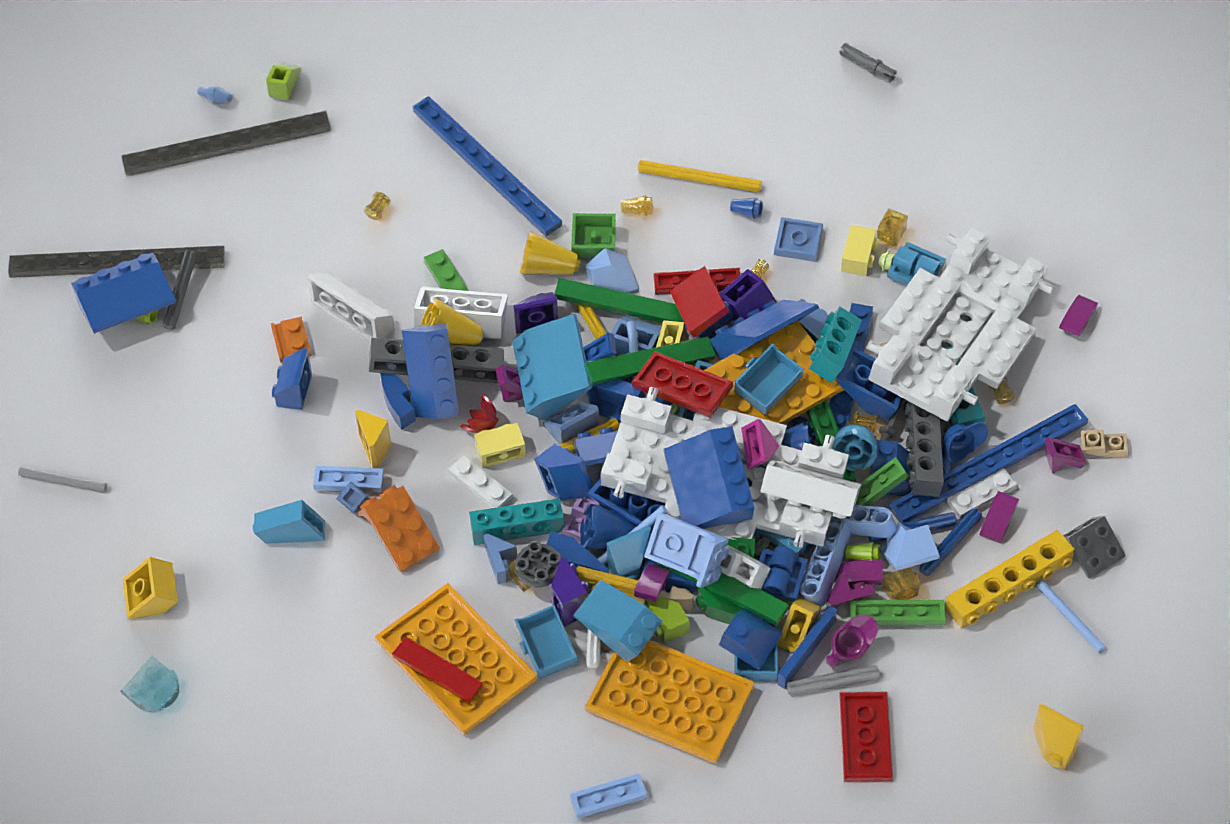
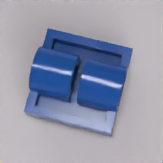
[759,546,808,602]

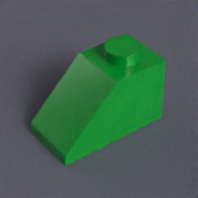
[695,587,740,625]

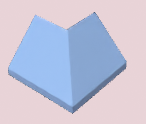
[585,248,639,294]
[880,522,939,571]

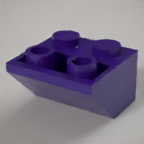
[720,269,777,321]
[551,557,589,627]

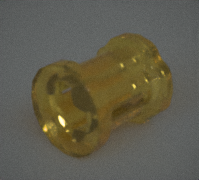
[364,192,391,220]
[989,376,1015,404]
[852,411,877,434]

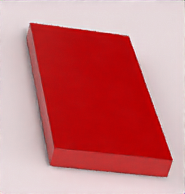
[670,266,729,338]
[632,352,733,418]
[839,692,893,782]

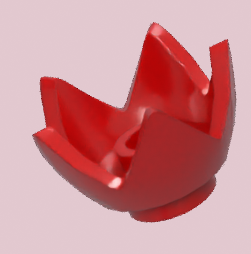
[460,394,499,433]

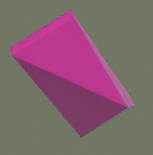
[741,419,779,470]

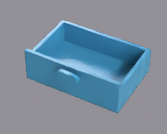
[734,343,804,415]
[515,605,579,679]
[734,619,778,681]

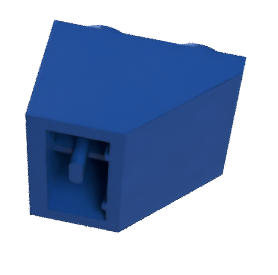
[534,444,593,501]

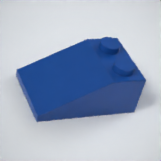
[835,347,902,423]

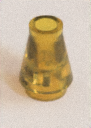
[621,195,653,216]

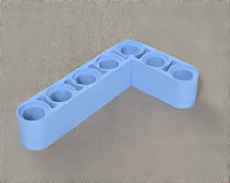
[800,505,897,608]

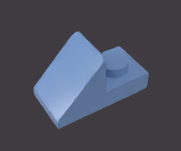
[484,534,517,584]

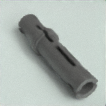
[839,43,897,82]

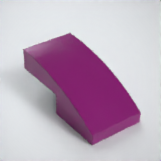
[1059,294,1098,337]
[979,491,1019,543]
[835,560,883,588]
[634,563,671,602]

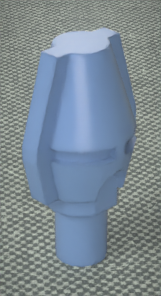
[197,86,233,103]

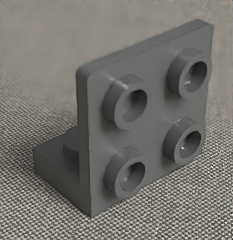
[1063,516,1125,578]

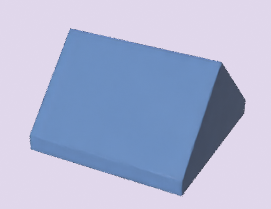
[543,402,599,445]

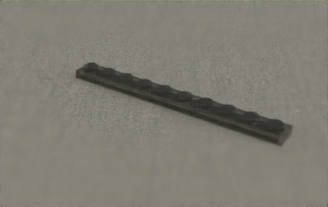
[121,111,331,176]
[8,246,225,278]

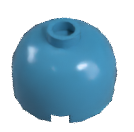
[832,425,877,471]

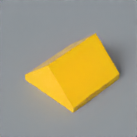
[355,410,391,468]

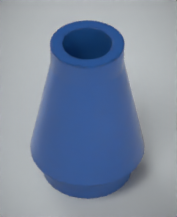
[730,198,763,219]

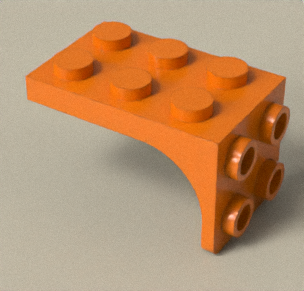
[357,485,440,572]

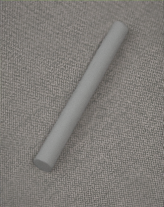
[18,466,107,492]

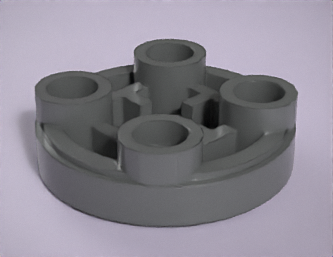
[515,541,561,588]

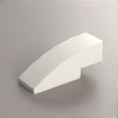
[719,545,771,589]

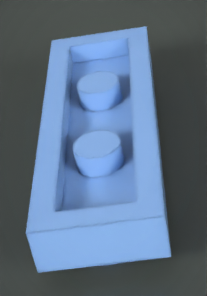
[313,466,384,493]
[570,773,647,819]

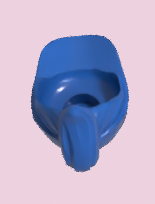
[941,422,988,474]

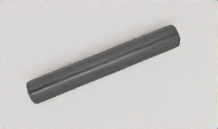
[163,250,197,330]

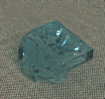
[120,655,180,712]

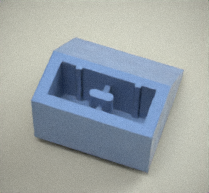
[611,316,661,355]

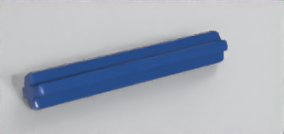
[919,508,982,576]
[868,512,957,543]

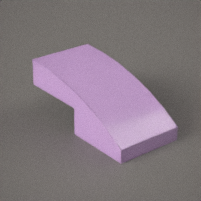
[562,497,601,542]

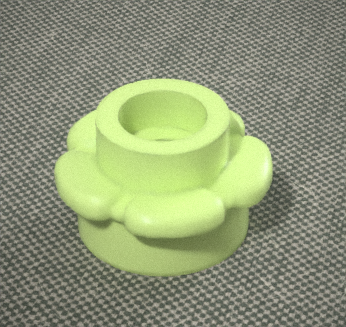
[879,251,895,272]

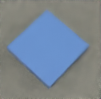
[774,217,823,262]

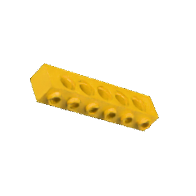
[945,529,1075,628]

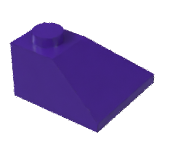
[513,292,558,334]

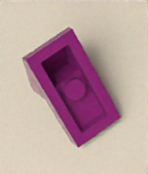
[496,364,523,402]
[1045,437,1087,474]
[825,573,875,607]

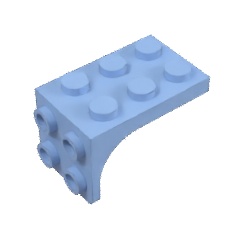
[644,513,729,588]

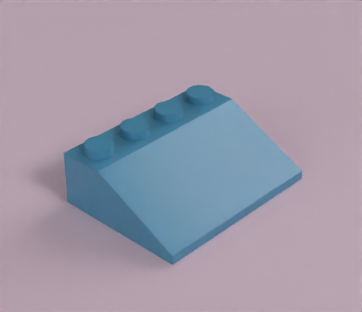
[512,314,592,421]

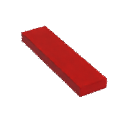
[653,267,740,295]
[392,636,483,704]

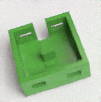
[571,213,616,258]

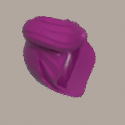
[825,614,878,668]

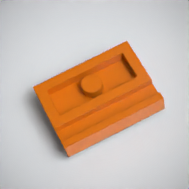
[271,316,312,363]

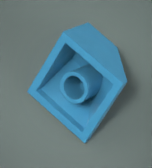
[607,526,651,580]

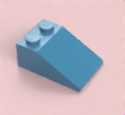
[573,580,663,661]

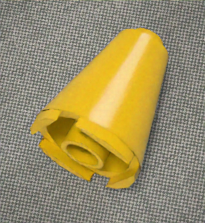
[520,231,581,275]
[421,298,483,346]

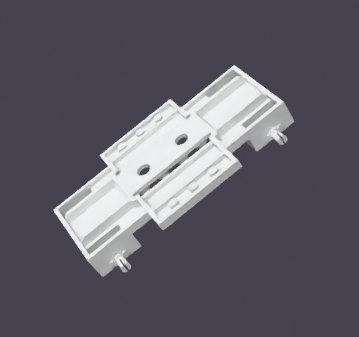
[866,227,1054,422]
[601,387,849,548]

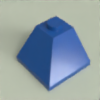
[870,439,912,496]
[719,608,783,670]

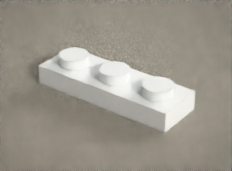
[448,455,513,508]
[947,468,1017,519]

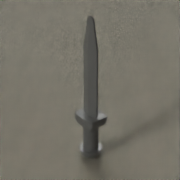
[879,398,904,441]

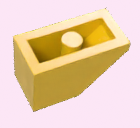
[777,598,821,653]

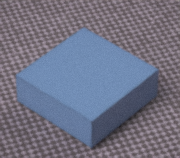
[336,481,368,513]

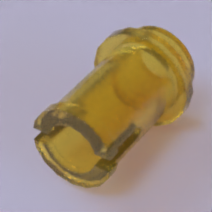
[750,259,769,278]

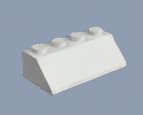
[307,273,395,341]
[414,287,508,340]
[760,460,861,519]

